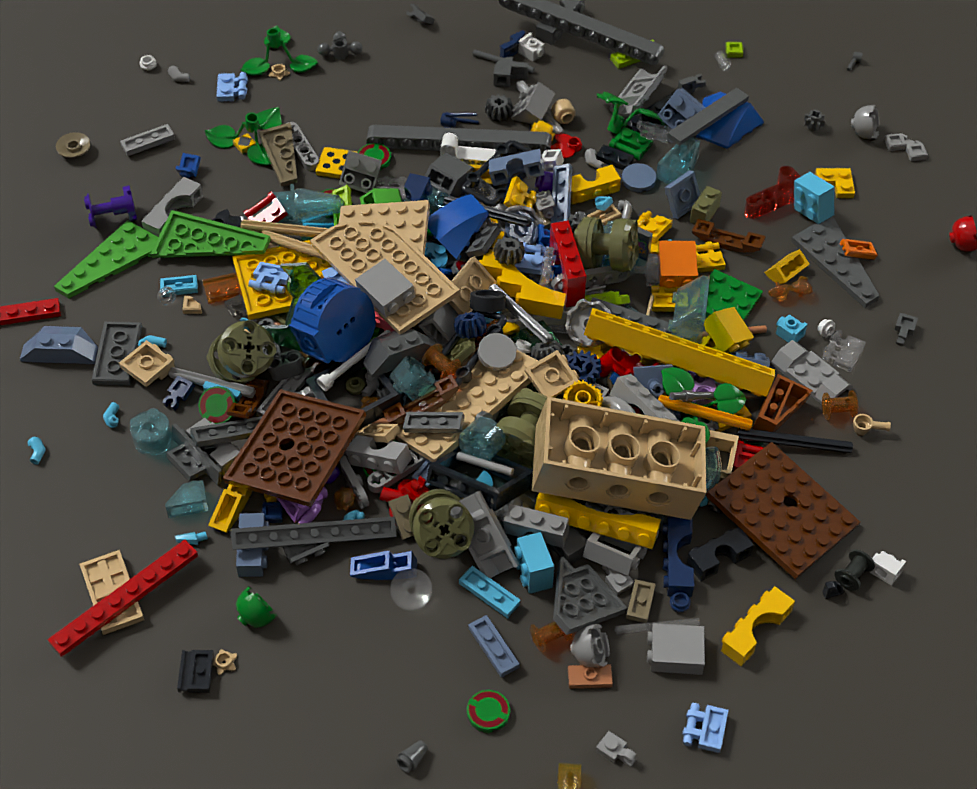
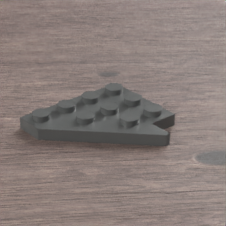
[553,557,627,635]

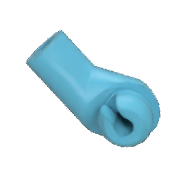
[138,335,167,348]
[103,402,120,428]

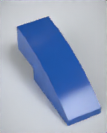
[350,551,417,580]

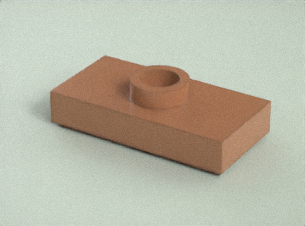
[568,665,612,689]

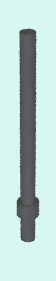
[669,390,766,402]

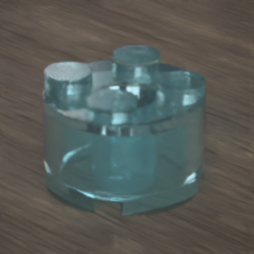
[390,356,435,401]
[130,408,172,455]
[459,417,505,461]

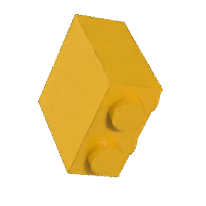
[702,307,754,353]

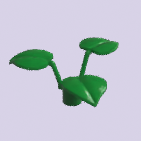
[240,25,318,75]
[596,92,665,134]
[205,107,282,165]
[661,367,746,444]

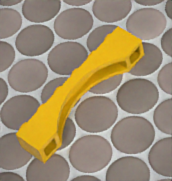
[535,492,661,549]

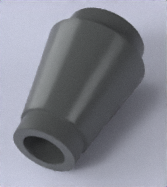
[396,740,428,773]

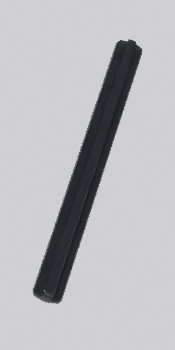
[443,196,532,228]
[736,428,853,453]

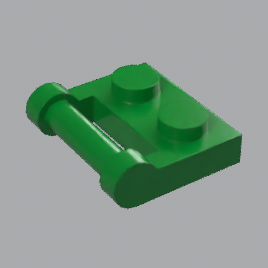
[609,127,654,160]

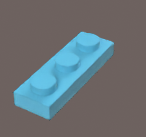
[459,566,521,618]

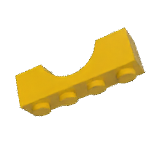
[721,586,795,666]

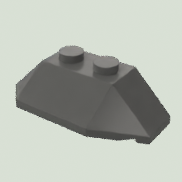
[364,328,441,378]

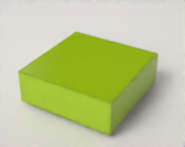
[725,42,743,58]

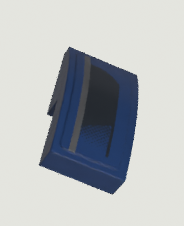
[500,30,525,58]

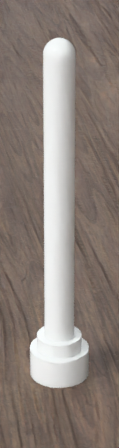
[317,330,391,391]

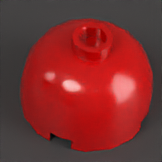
[949,215,977,252]

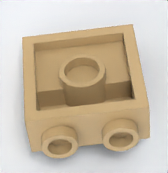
[119,340,175,387]
[525,350,579,398]

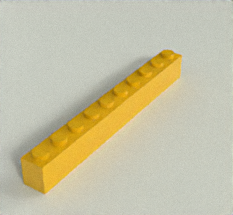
[584,308,775,397]

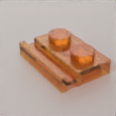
[202,272,242,304]

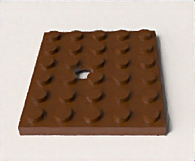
[223,389,367,507]
[706,442,860,579]

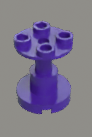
[84,185,137,228]

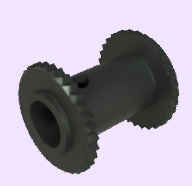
[834,549,875,591]

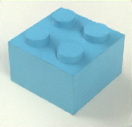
[794,172,835,224]
[514,532,554,594]

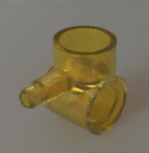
[558,763,581,789]

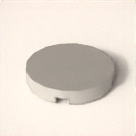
[478,333,517,371]

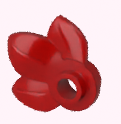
[551,134,582,158]

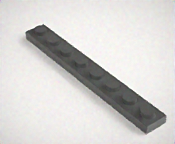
[230,516,397,550]

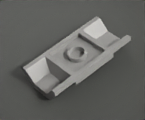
[609,66,667,118]
[771,340,853,409]
[450,491,519,578]

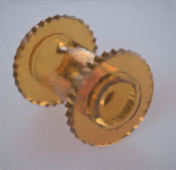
[422,343,461,379]
[822,390,858,420]
[530,621,572,652]

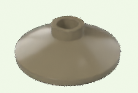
[56,132,90,158]

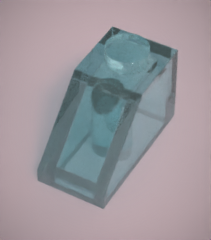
[165,480,209,518]

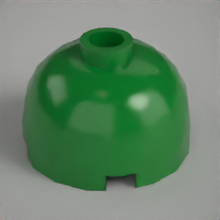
[236,586,277,628]

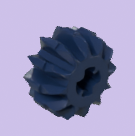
[454,312,487,339]

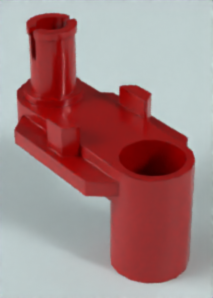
[599,347,660,377]

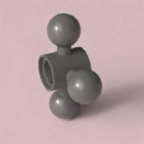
[317,31,363,60]

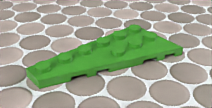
[151,210,271,258]
[54,220,158,299]

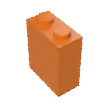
[657,241,698,288]

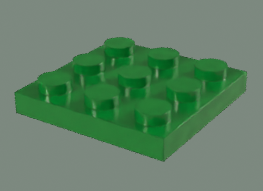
[689,269,763,321]

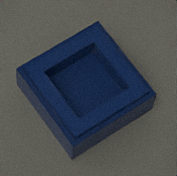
[262,502,284,523]

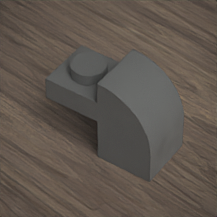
[494,57,528,87]

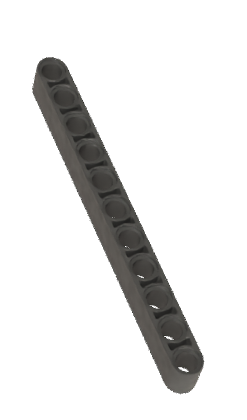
[498,0,665,65]
[366,125,552,155]

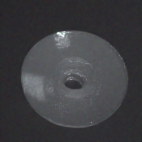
[390,569,432,610]

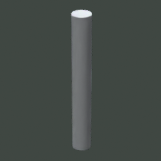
[456,452,514,476]

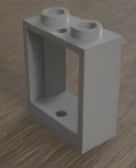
[583,532,647,576]

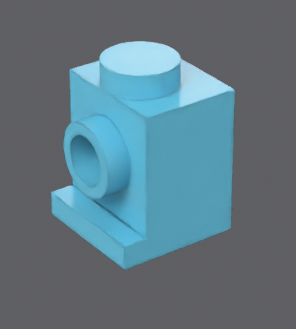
[776,314,807,343]

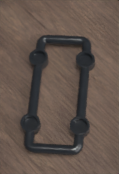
[462,140,532,207]
[422,310,507,387]

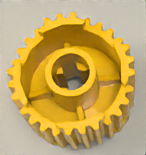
[563,380,603,407]

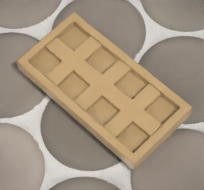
[80,550,144,635]

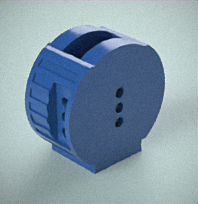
[289,278,376,364]

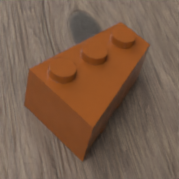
[752,374,813,432]

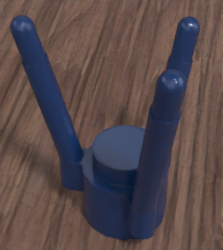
[440,112,479,128]

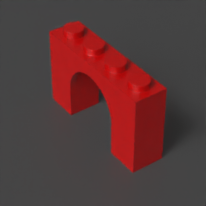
[549,221,586,308]

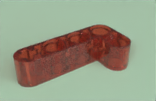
[744,166,801,219]

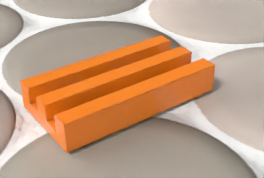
[840,239,878,260]

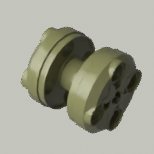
[574,217,639,272]
[207,320,276,384]
[491,388,547,469]
[409,489,474,559]

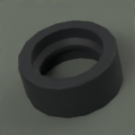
[470,290,506,312]

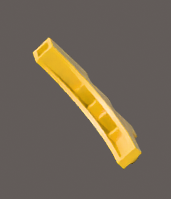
[479,231,566,319]

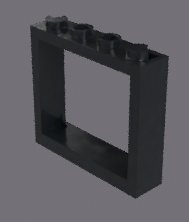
[306,356,403,430]
[426,443,533,512]

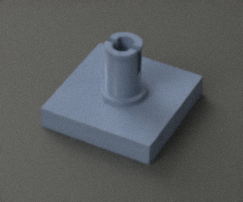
[665,170,700,219]
[633,364,673,406]

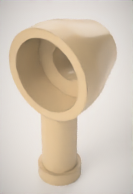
[853,414,891,436]

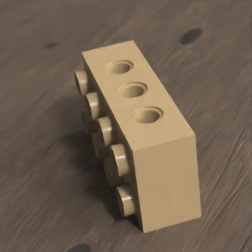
[532,397,706,520]

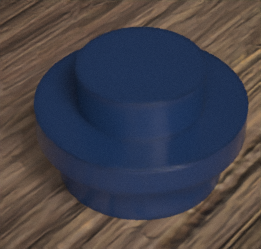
[670,592,691,613]

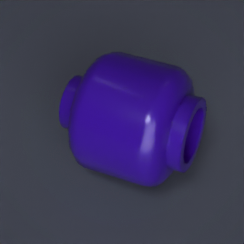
[535,171,553,195]

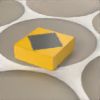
[233,133,256,154]

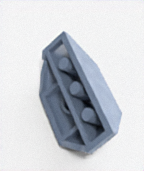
[20,326,98,364]

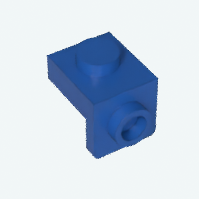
[175,153,201,178]

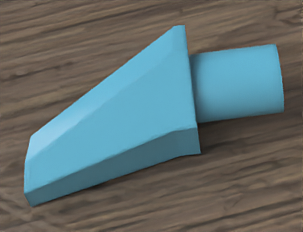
[175,531,208,545]

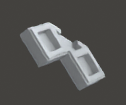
[884,133,928,161]

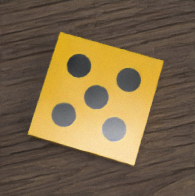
[316,147,357,179]

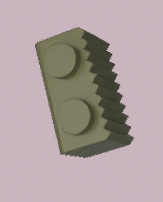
[690,186,722,224]

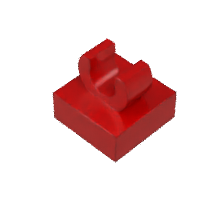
[401,476,430,501]

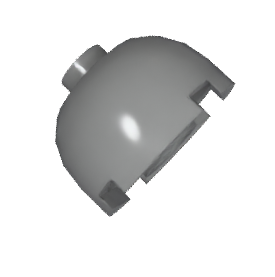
[851,105,879,139]
[570,624,610,668]

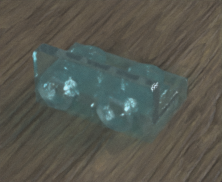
[274,184,300,223]

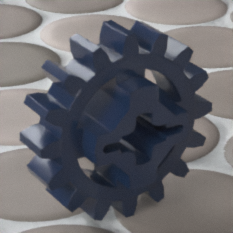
[566,350,602,384]

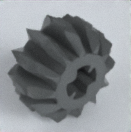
[485,94,513,121]
[493,236,525,266]
[531,340,563,361]

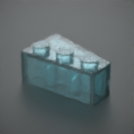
[656,137,701,184]

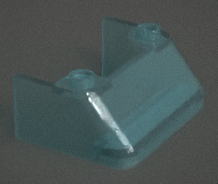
[668,275,710,344]

